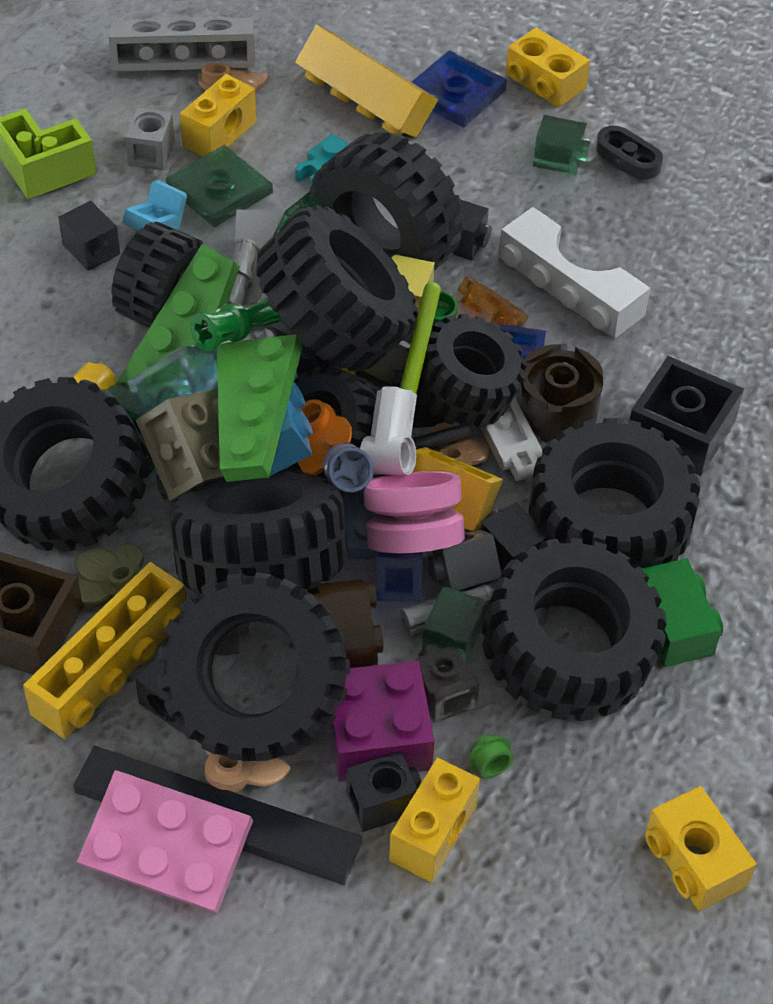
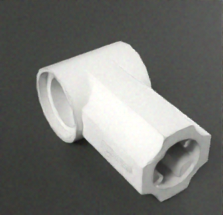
[360,387,417,475]

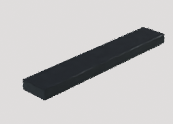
[73,745,362,886]

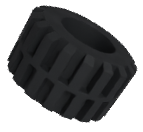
[111,221,203,328]
[417,314,527,428]
[293,366,380,479]

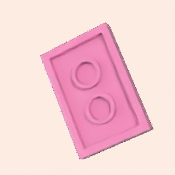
[77,770,253,914]

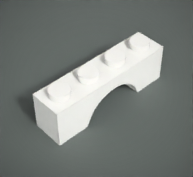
[499,207,650,339]

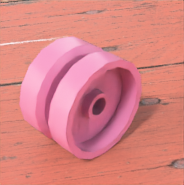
[362,471,465,553]

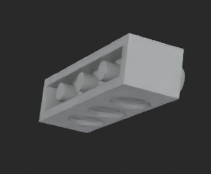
[109,17,255,71]

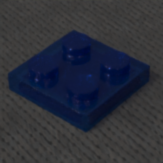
[412,50,507,128]

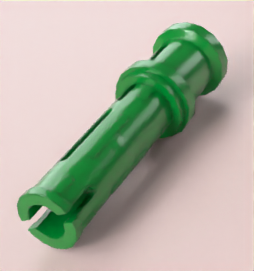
[191,298,282,351]

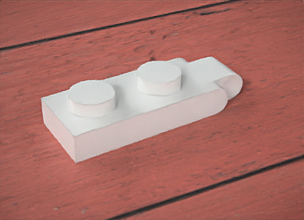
[481,397,542,481]

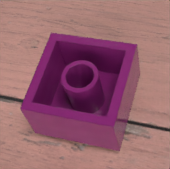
[330,660,435,782]

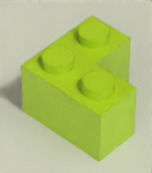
[0,108,97,199]

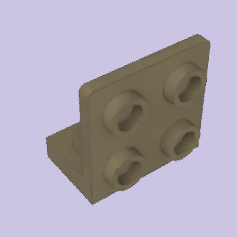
[136,389,224,501]

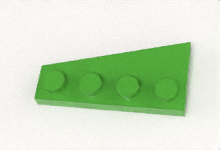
[116,244,240,408]
[217,334,303,482]

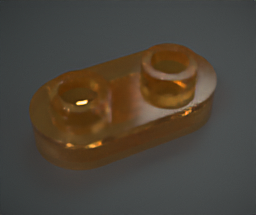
[457,276,530,333]

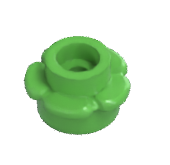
[469,734,514,778]

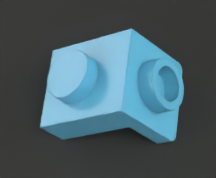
[122,180,187,232]

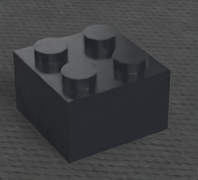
[630,356,744,476]

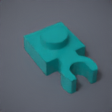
[295,133,349,187]

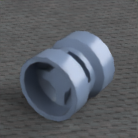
[322,443,374,492]

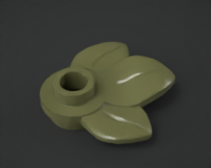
[75,543,145,606]

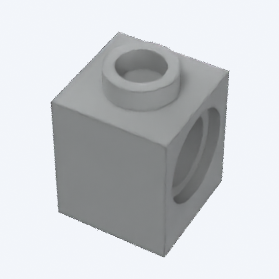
[125,108,175,170]

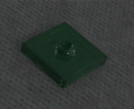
[166,144,273,228]

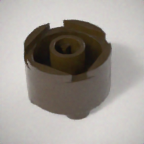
[517,344,603,443]
[304,579,384,668]

